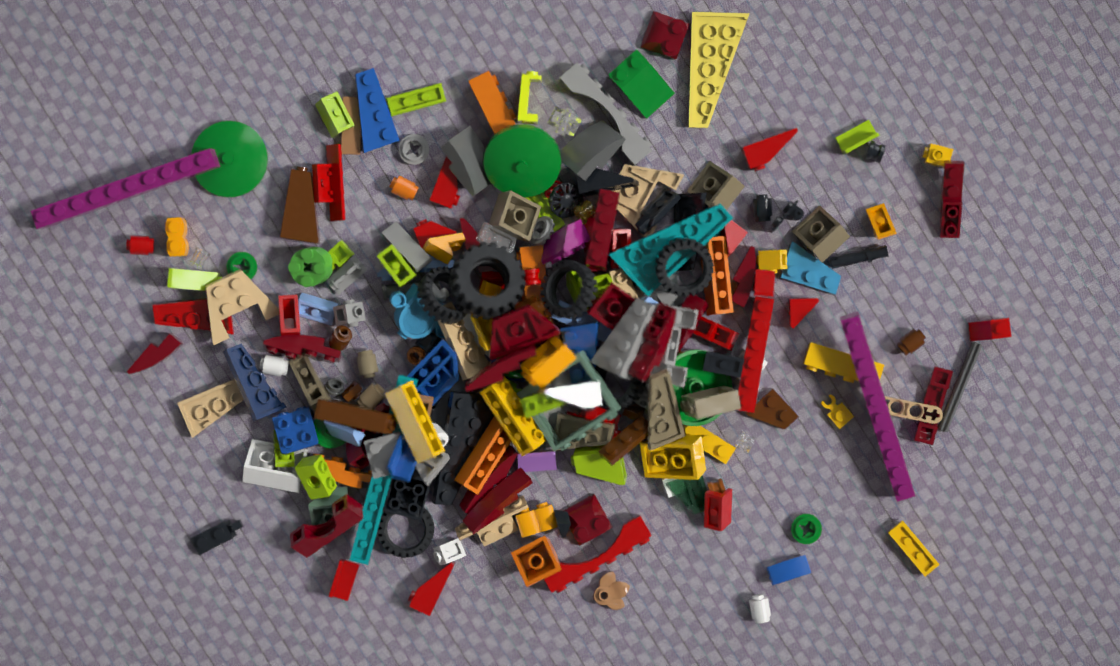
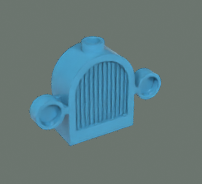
[389,283,445,339]

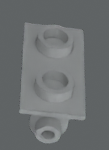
[327,256,367,295]

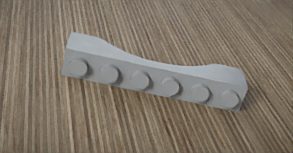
[560,63,652,166]

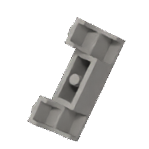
[647,303,698,387]

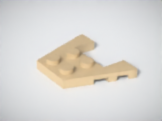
[615,164,684,237]
[205,269,279,345]

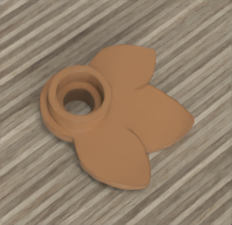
[593,572,630,610]

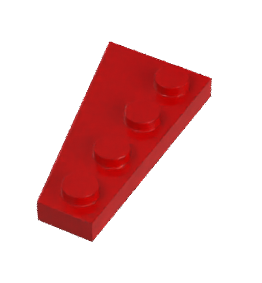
[152,298,234,335]

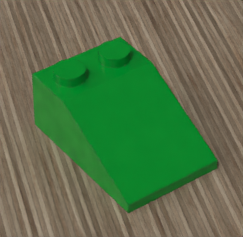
[608,49,675,119]

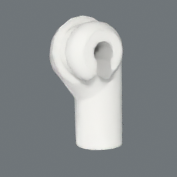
[432,282,450,302]

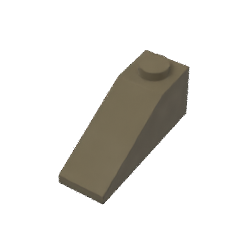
[289,353,331,411]

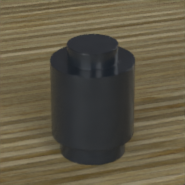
[753,194,773,222]

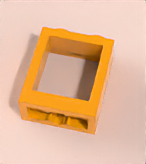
[520,336,576,388]

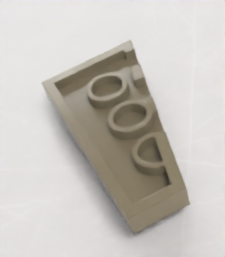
[648,369,685,451]

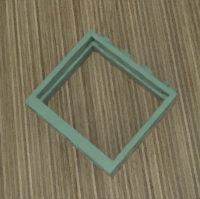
[517,350,621,452]

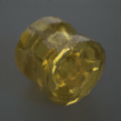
[573,200,596,224]

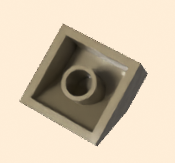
[687,161,745,210]
[487,190,541,242]
[792,205,850,263]

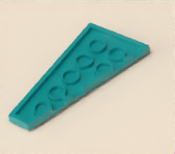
[609,203,733,296]

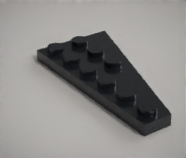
[432,391,495,505]

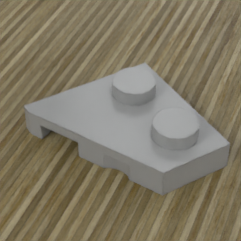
[415,452,450,486]

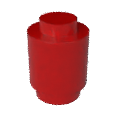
[126,235,154,255]

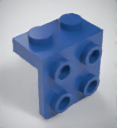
[272,406,319,454]

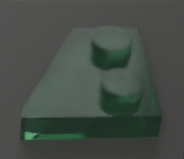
[666,476,707,514]

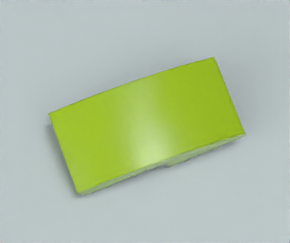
[273,430,295,467]

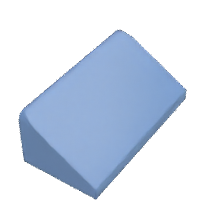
[298,293,338,326]
[324,420,365,447]

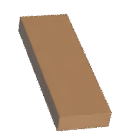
[341,97,361,155]

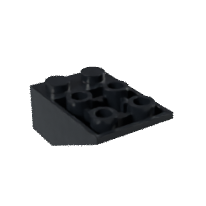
[383,467,431,521]

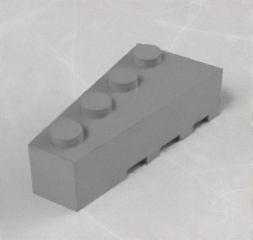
[590,298,657,380]

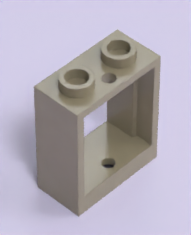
[680,385,741,419]

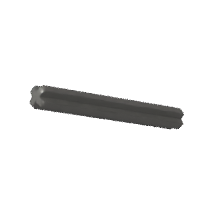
[938,342,982,432]

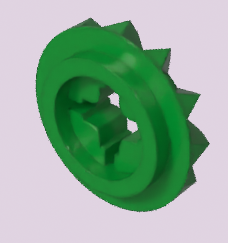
[227,252,257,279]
[791,514,822,544]

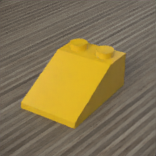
[640,435,706,480]

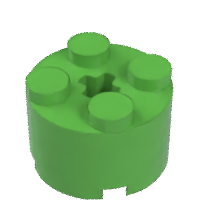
[288,247,333,287]

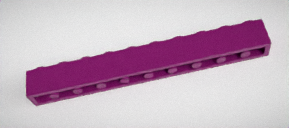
[31,148,220,229]
[840,311,915,502]

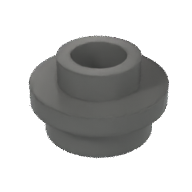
[325,378,344,396]

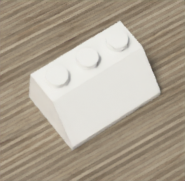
[243,439,308,493]

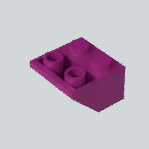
[541,219,591,265]

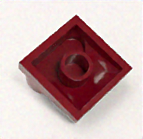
[640,11,689,60]
[587,282,636,331]
[563,494,613,546]

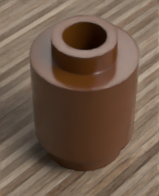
[329,325,352,351]
[897,328,926,356]

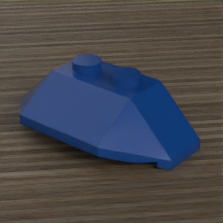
[407,339,459,406]

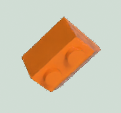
[511,536,561,587]

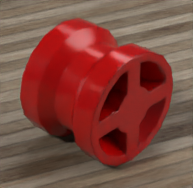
[523,268,541,286]

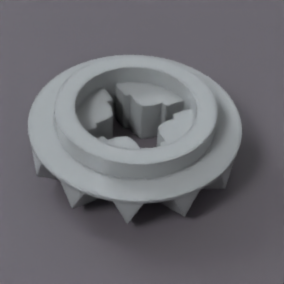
[399,134,430,165]
[530,216,555,246]

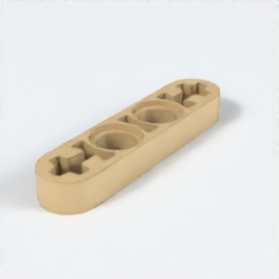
[885,396,943,424]

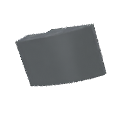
[560,120,626,181]
[440,126,491,197]

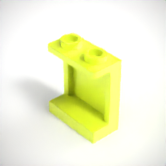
[518,71,542,125]

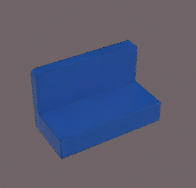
[387,435,417,482]

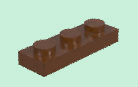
[598,415,648,466]

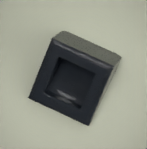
[415,332,443,354]
[554,510,571,538]

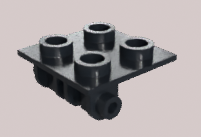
[770,200,804,232]

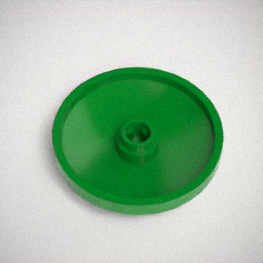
[191,121,268,198]
[484,124,561,197]
[673,349,732,426]

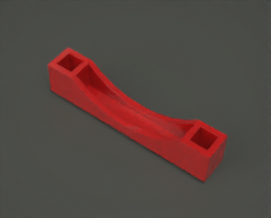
[735,296,774,414]
[544,515,652,593]

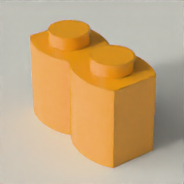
[165,217,189,257]
[515,502,558,538]

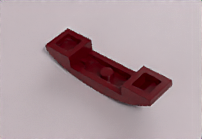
[914,366,953,445]

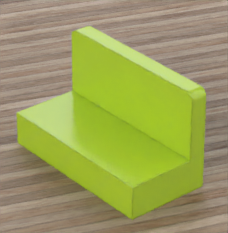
[315,92,355,138]
[835,120,880,155]

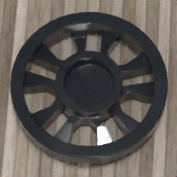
[549,182,584,218]

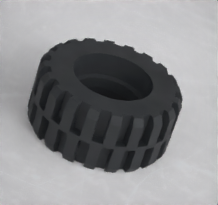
[449,242,526,320]

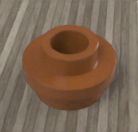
[407,346,426,365]

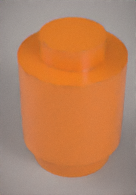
[389,175,419,201]

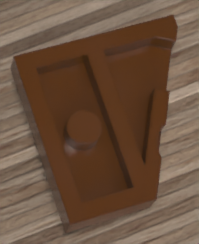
[746,388,799,429]

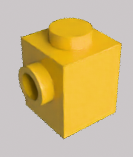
[922,143,953,168]
[756,250,787,273]

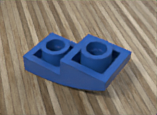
[766,555,811,586]

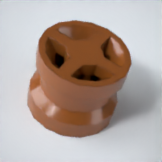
[707,478,726,493]

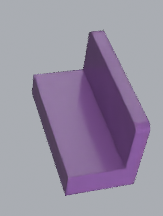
[517,450,557,472]

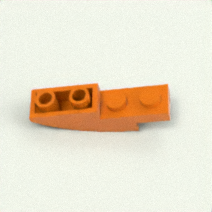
[313,453,372,489]

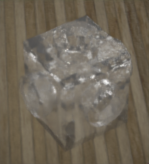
[547,106,582,137]

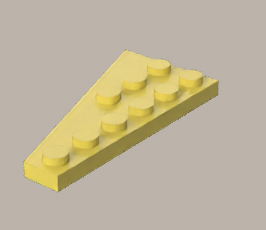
[688,12,750,128]

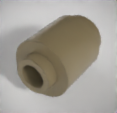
[356,350,379,378]

